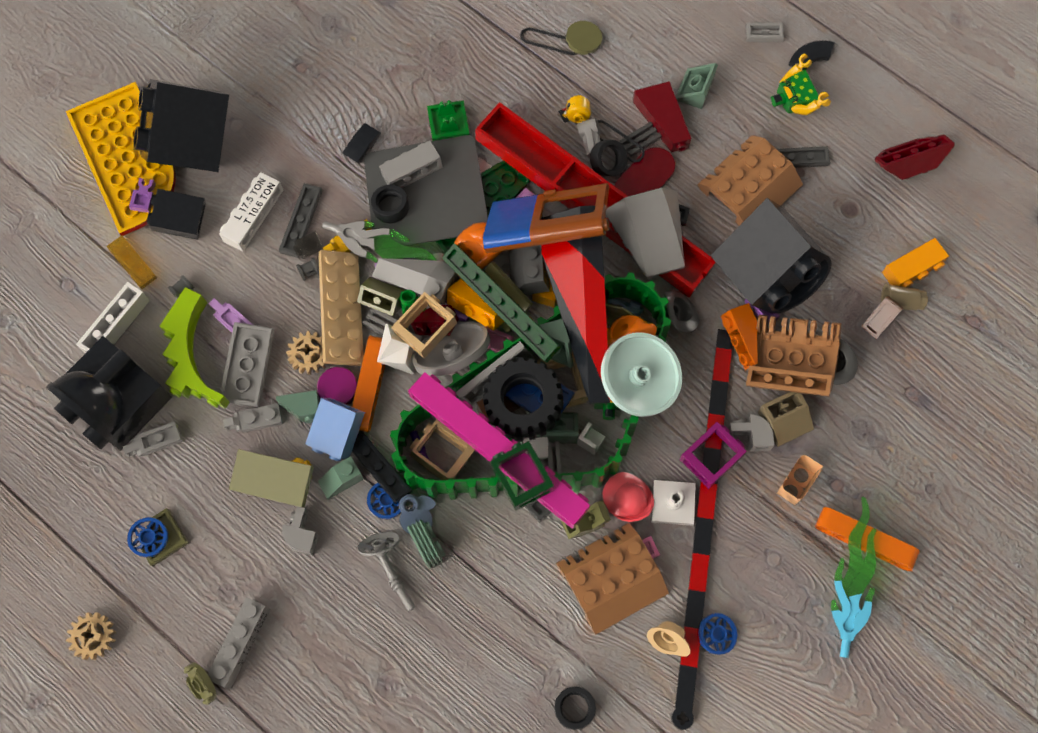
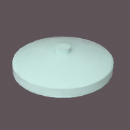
[601,332,682,417]

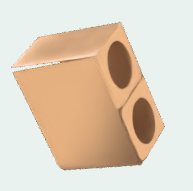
[777,455,823,505]

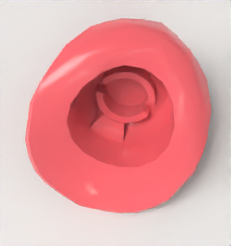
[602,472,654,522]

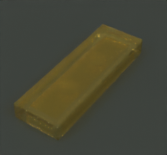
[106,235,157,290]

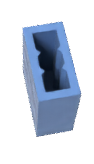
[305,398,365,461]

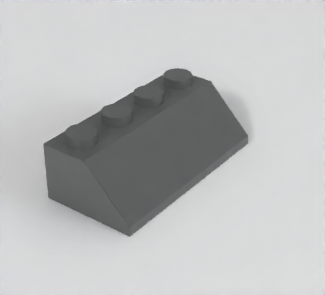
[509,215,550,295]

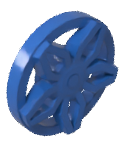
[367,483,406,519]
[127,517,168,557]
[698,613,737,655]

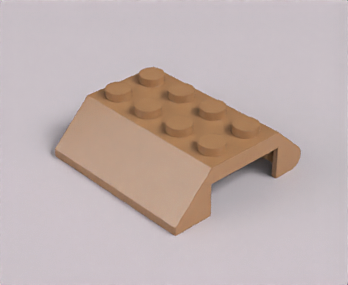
[697,135,803,226]
[746,315,841,396]
[556,523,669,635]

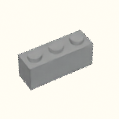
[379,141,443,188]

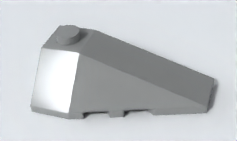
[372,258,457,305]

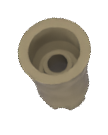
[881,283,928,310]

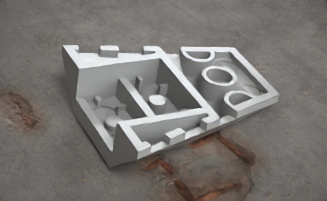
[605,188,685,278]

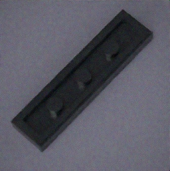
[352,432,412,504]

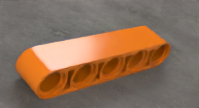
[352,336,385,432]
[815,507,920,571]

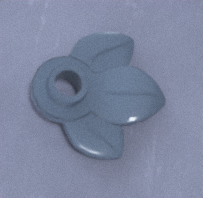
[608,298,644,317]
[399,494,436,534]

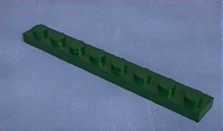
[442,243,561,363]

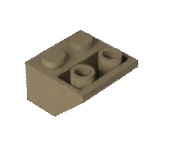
[758,392,814,447]

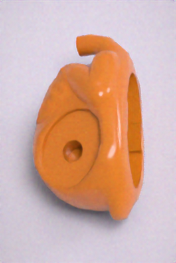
[454,222,502,278]
[607,315,657,348]

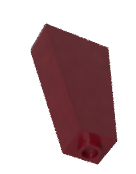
[633,81,691,153]

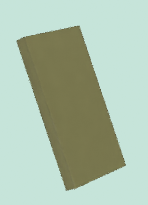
[229,449,314,508]

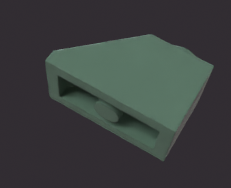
[276,390,320,424]
[318,457,364,500]

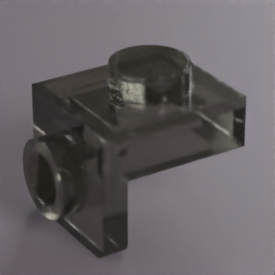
[293,231,324,259]

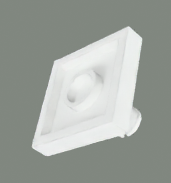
[651,480,696,526]

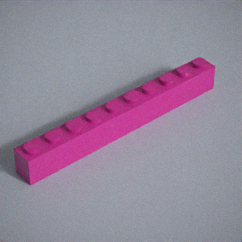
[408,372,590,529]

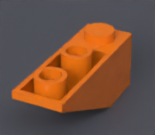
[720,303,758,370]

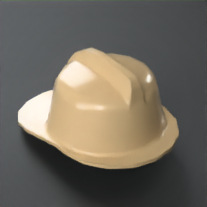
[647,621,691,656]

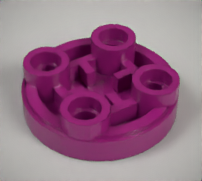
[317,367,357,405]

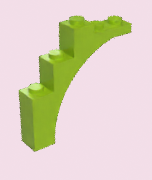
[159,287,230,409]

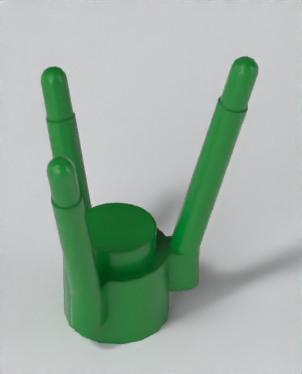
[400,290,426,314]

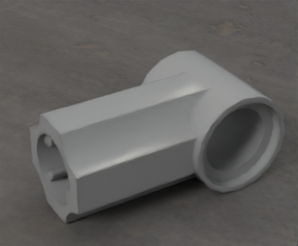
[577,118,603,158]

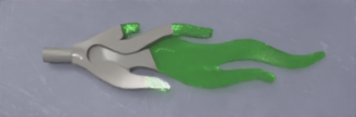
[322,221,438,263]

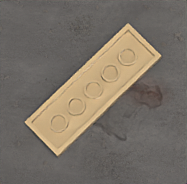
[318,250,364,366]

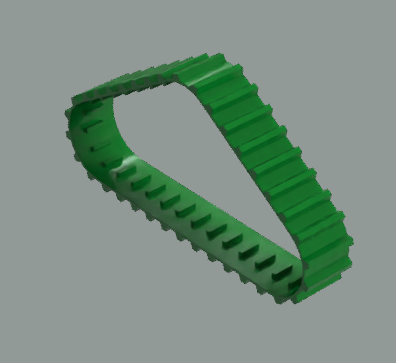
[390,272,671,500]

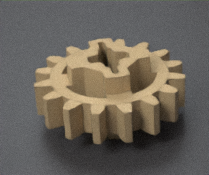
[286,331,325,375]
[66,612,116,660]

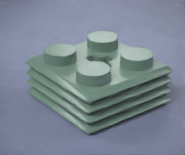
[407,520,445,569]

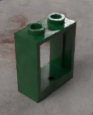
[490,441,554,511]

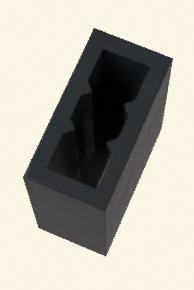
[147,189,206,240]

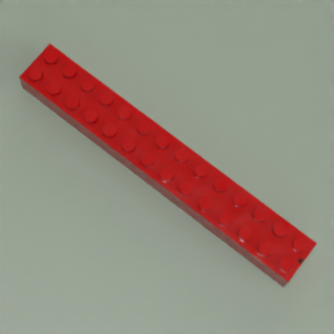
[475,102,716,298]

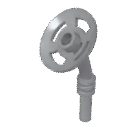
[358,532,415,612]

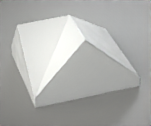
[377,324,422,374]

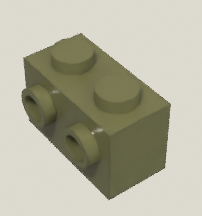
[357,277,405,316]

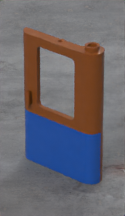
[483,183,609,253]

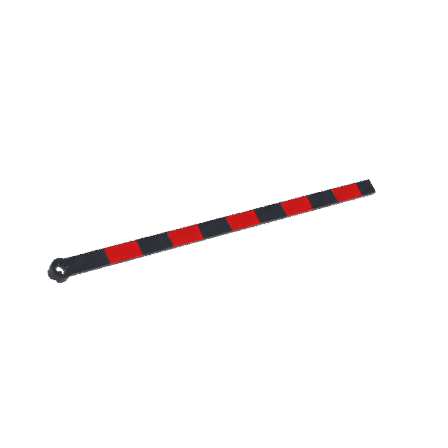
[671,329,732,730]

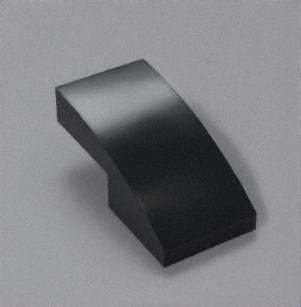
[342,123,381,164]

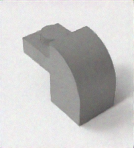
[728,414,774,451]
[282,506,319,556]

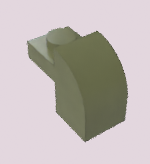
[561,500,611,539]

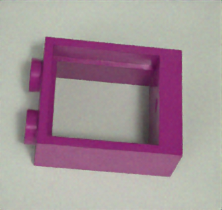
[679,422,747,489]

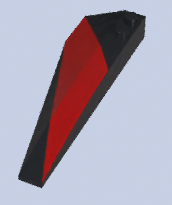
[541,206,610,404]

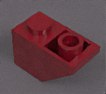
[411,305,459,336]

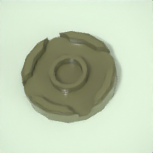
[566,21,603,55]
[184,662,216,705]

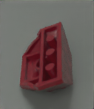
[875,135,955,180]

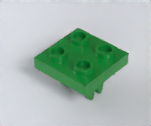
[427,100,470,141]

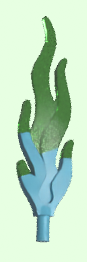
[831,497,877,658]

